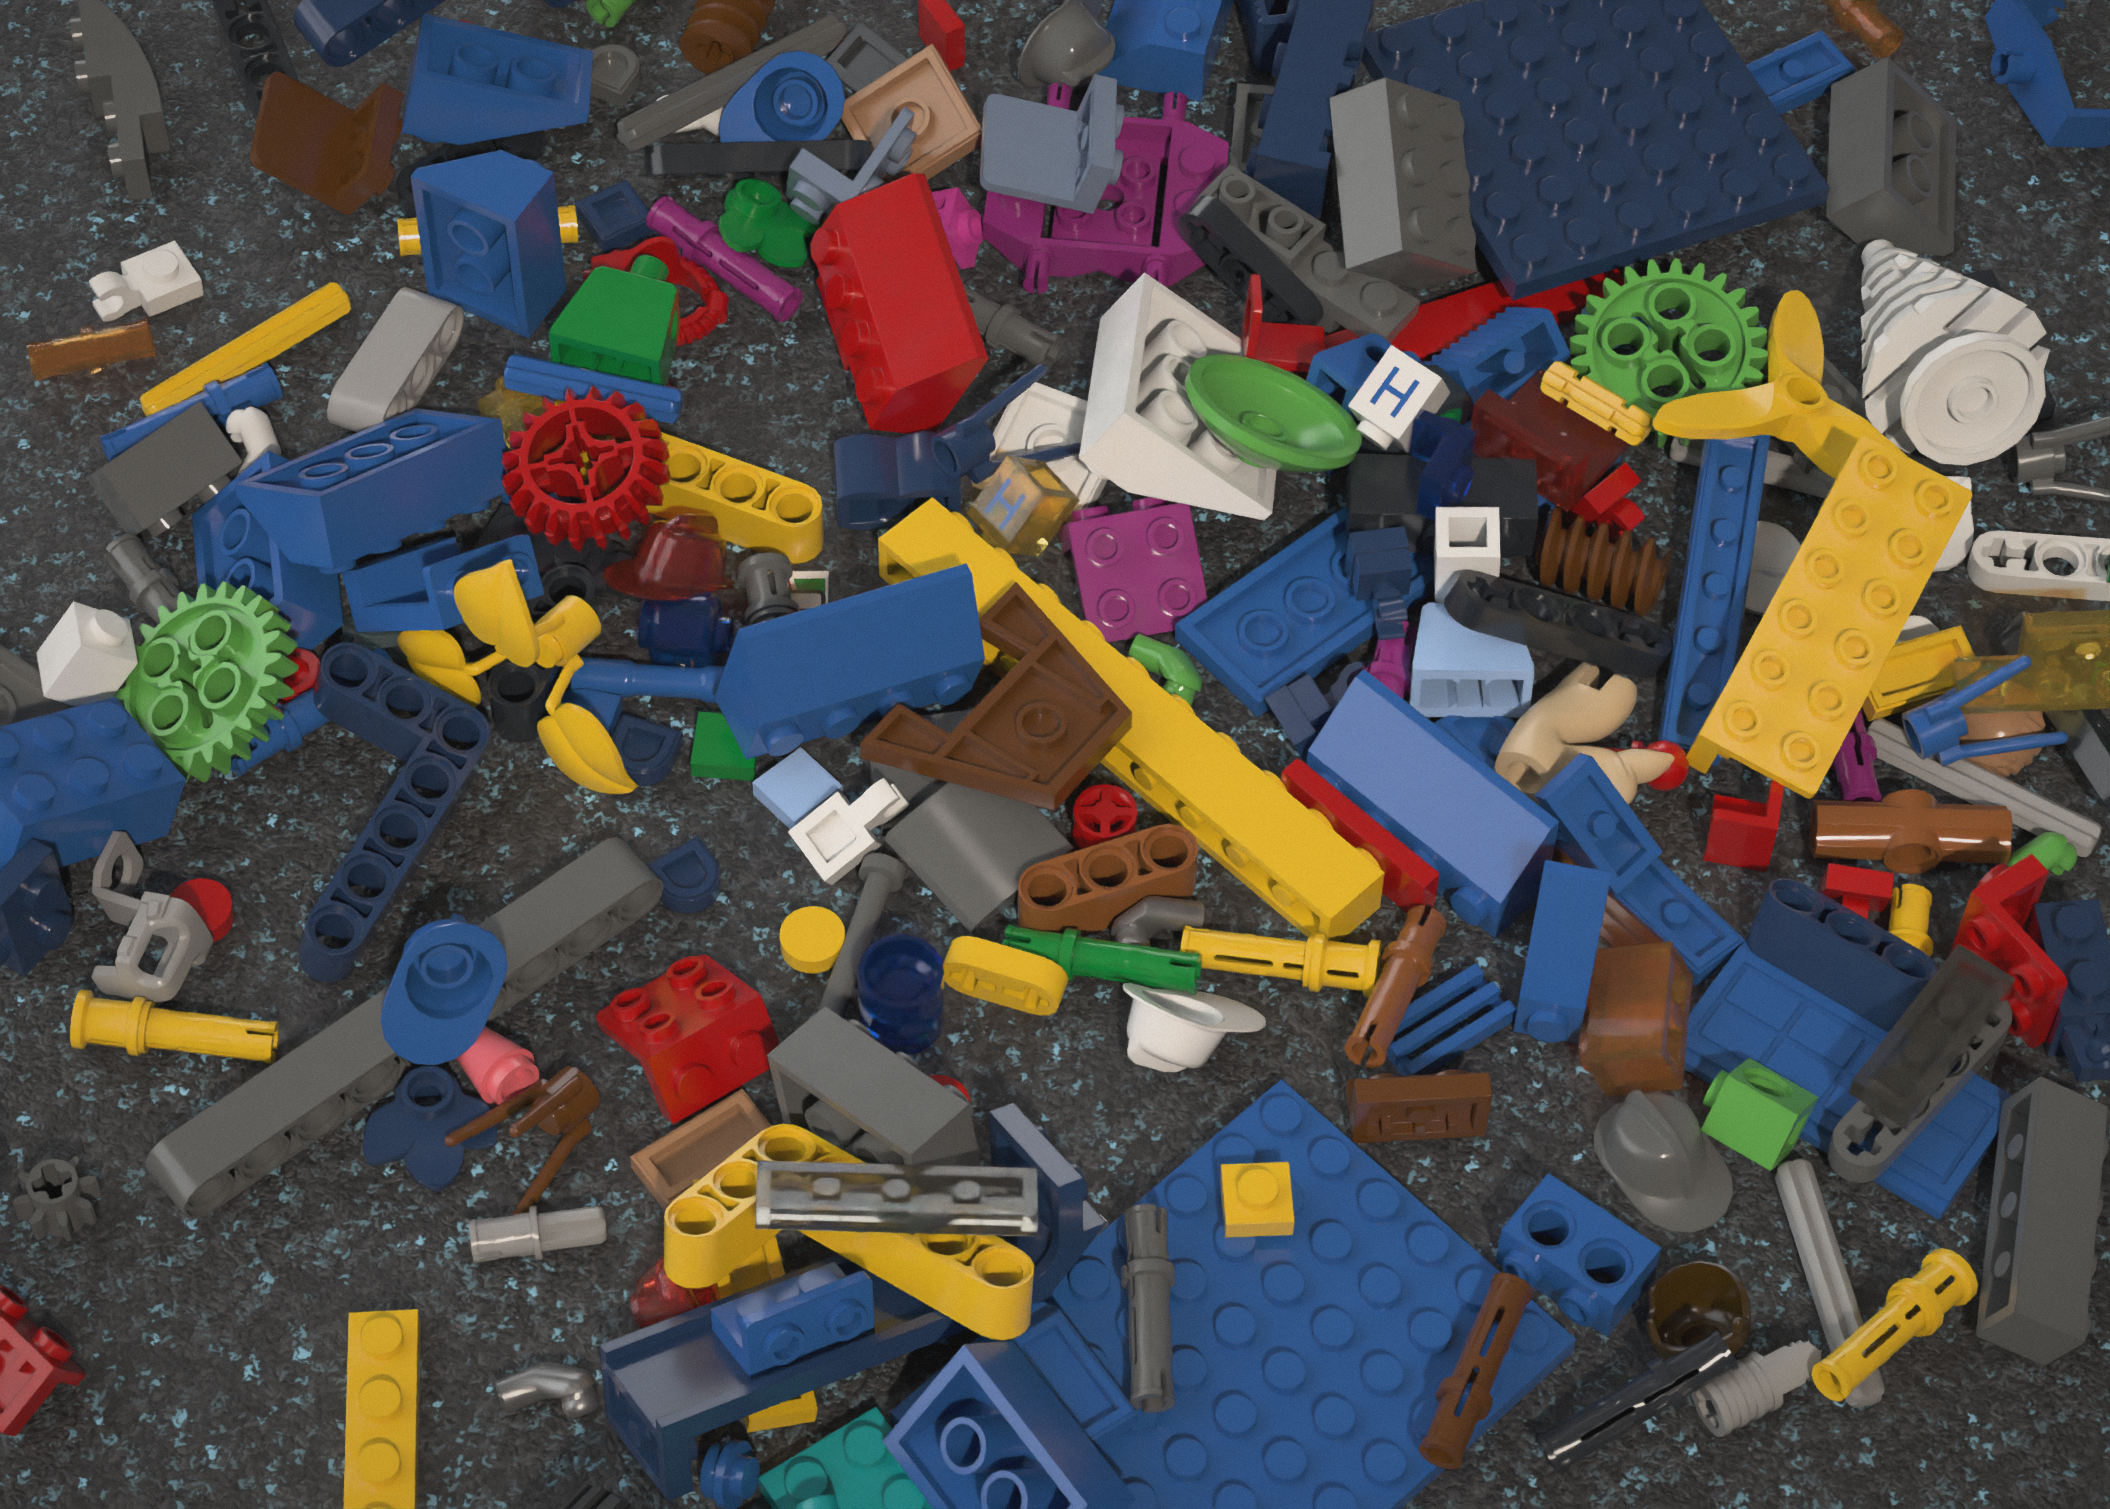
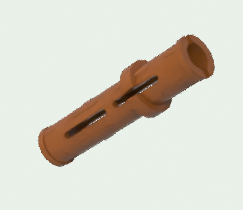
[1344,905,1447,1069]

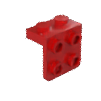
[1948,853,2068,1048]
[596,955,780,1125]

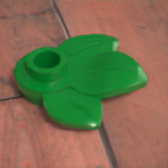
[718,179,824,268]

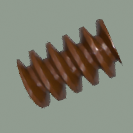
[679,0,775,75]
[1535,507,1673,617]

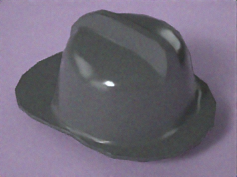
[1018,0,1115,91]
[1593,1089,1733,1234]

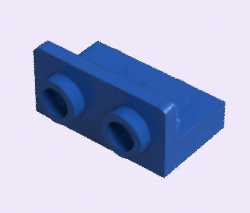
[711,1262,875,1378]

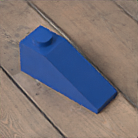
[1513,860,1612,1044]

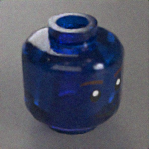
[638,586,734,668]

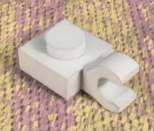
[89,240,203,322]
[788,778,910,885]

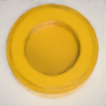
[780,906,845,974]

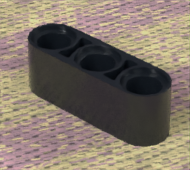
[487,564,599,743]

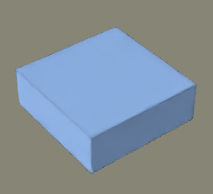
[752,747,843,830]

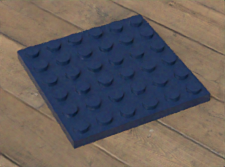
[1361,0,1830,301]

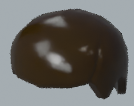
[1646,1260,1751,1360]

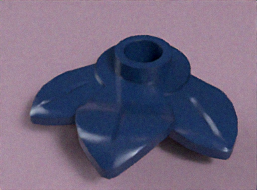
[363,1066,498,1192]

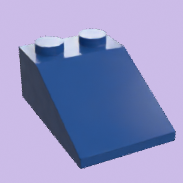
[401,13,593,145]

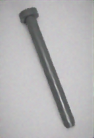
[817,853,907,1018]

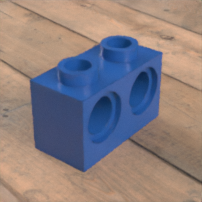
[1495,1173,1661,1337]

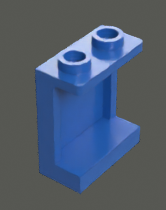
[342,535,544,632]

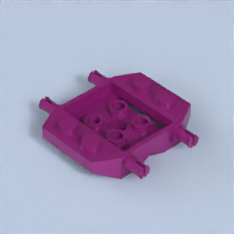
[983,82,1229,294]

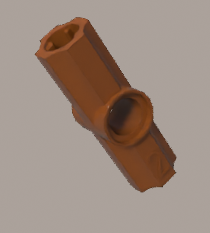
[1809,789,2013,875]

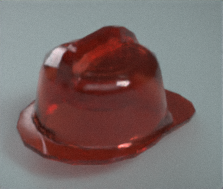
[602,513,735,600]

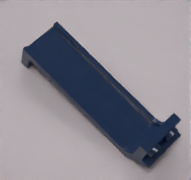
[600,1103,1107,1501]

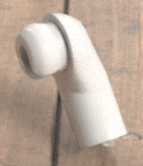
[226,406,281,477]

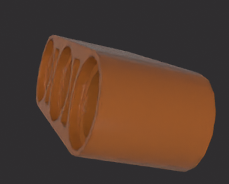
[1017,824,1199,937]

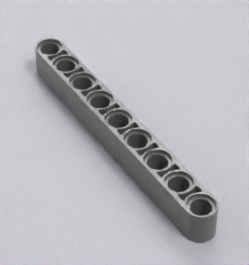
[145,837,664,1219]

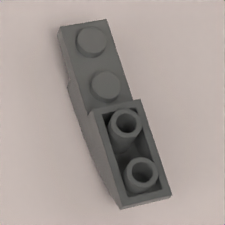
[70,0,171,201]
[1195,165,1420,343]

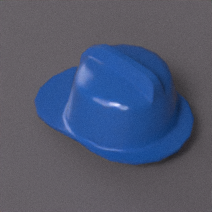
[719,50,845,143]
[380,913,508,1065]

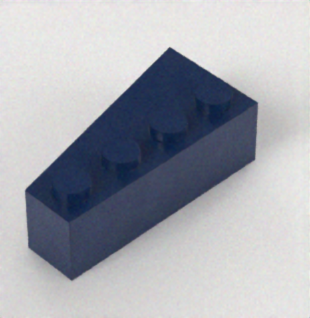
[1245,0,1375,219]

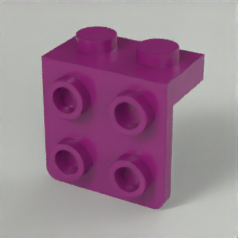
[1058,497,1208,643]

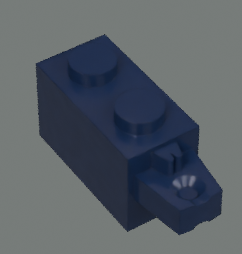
[2024,899,2110,1082]

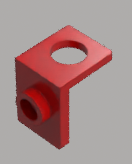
[1241,274,1325,372]

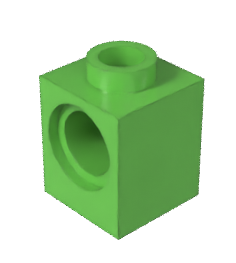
[1701,1058,1819,1171]

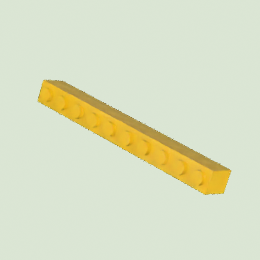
[878,497,1385,942]

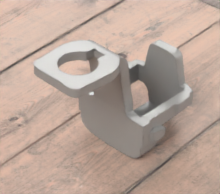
[91,831,213,1008]

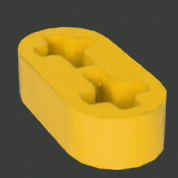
[940,936,1069,1016]

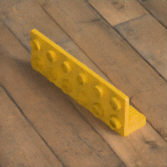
[1686,433,1972,799]

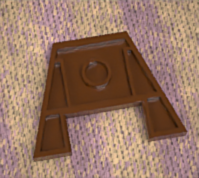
[860,582,1132,811]

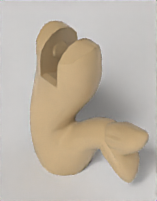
[1494,662,1675,805]

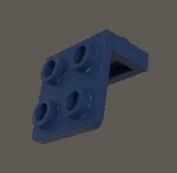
[0,838,75,977]

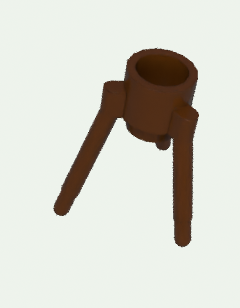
[444,1066,601,1216]

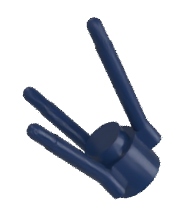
[930,364,1081,484]

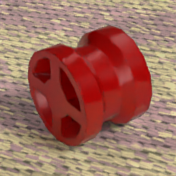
[1072,784,1138,851]

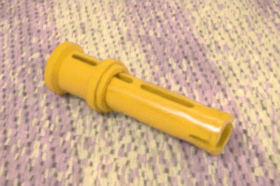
[1180,925,1382,998]
[70,989,280,1064]
[1811,1248,1978,1402]

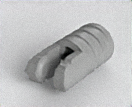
[1691,1340,1822,1437]

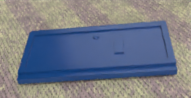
[1663,941,2012,1220]

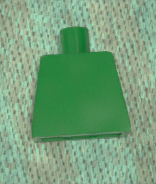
[548,255,681,386]

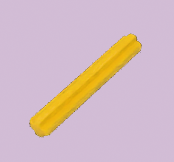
[140,282,351,417]

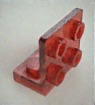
[1468,370,1630,512]

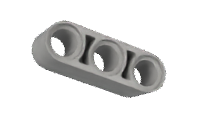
[327,286,464,433]

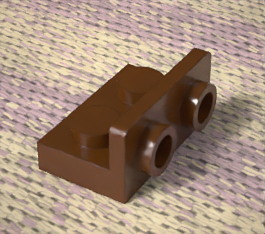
[1345,1069,1492,1143]

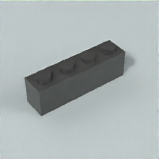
[1976,1076,2109,1366]

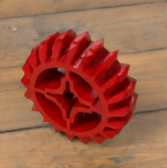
[502,385,671,553]

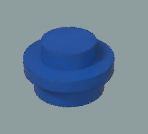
[700,1439,760,1509]

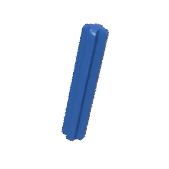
[504,354,683,424]

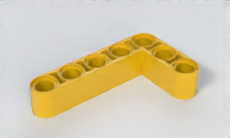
[554,400,824,564]
[664,1124,1034,1340]

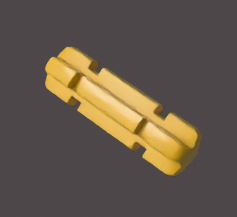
[1540,361,1653,446]

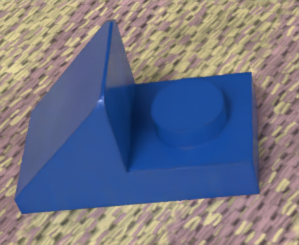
[1534,753,1663,895]

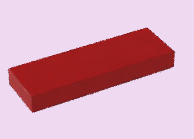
[1281,759,1440,922]

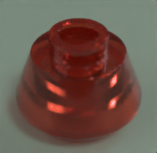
[630,1254,717,1329]

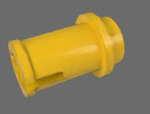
[1888,884,1933,956]

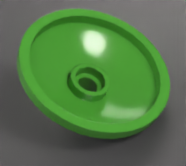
[1185,354,1362,472]

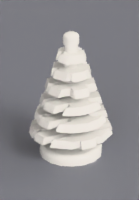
[1860,239,2050,465]

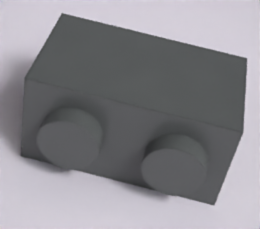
[86,401,243,538]

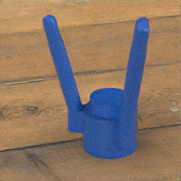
[1902,655,2068,767]

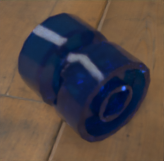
[857,934,945,1055]

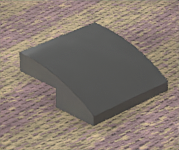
[884,782,1074,933]

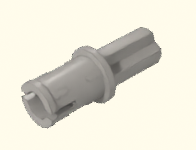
[469,1206,607,1264]

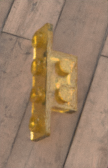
[1952,609,2110,714]

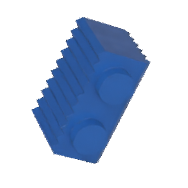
[1423,307,1570,419]

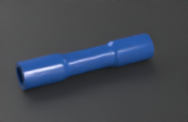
[571,657,725,704]

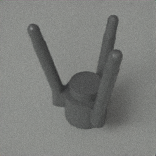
[2008,416,2110,502]

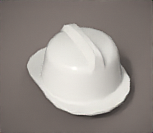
[1123,983,1266,1072]

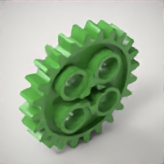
[1570,258,1768,448]
[113,581,299,784]

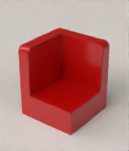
[1703,780,1784,872]

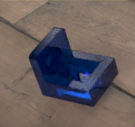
[1410,409,1476,521]

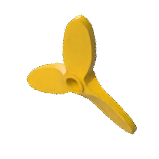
[1652,290,1908,479]

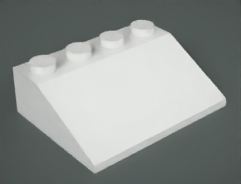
[1079,272,1276,520]

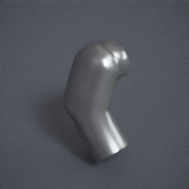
[1110,896,1205,947]
[494,1362,600,1418]

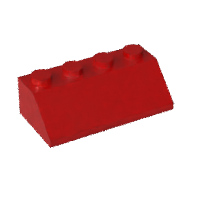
[810,173,988,434]

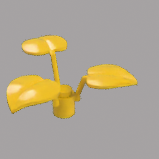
[397,559,639,794]

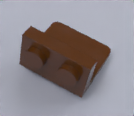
[250,72,403,216]

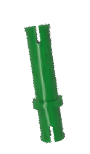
[1002,924,1203,995]

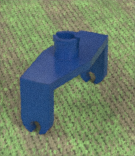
[1985,0,2110,148]

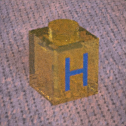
[967,455,1080,557]

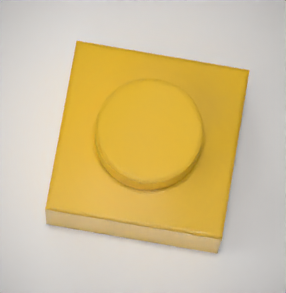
[1220,1162,1295,1238]

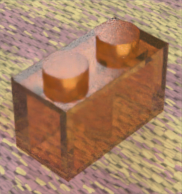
[1579,941,1693,1096]

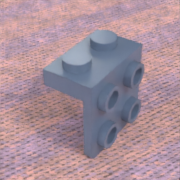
[980,74,1124,214]
[786,107,918,225]

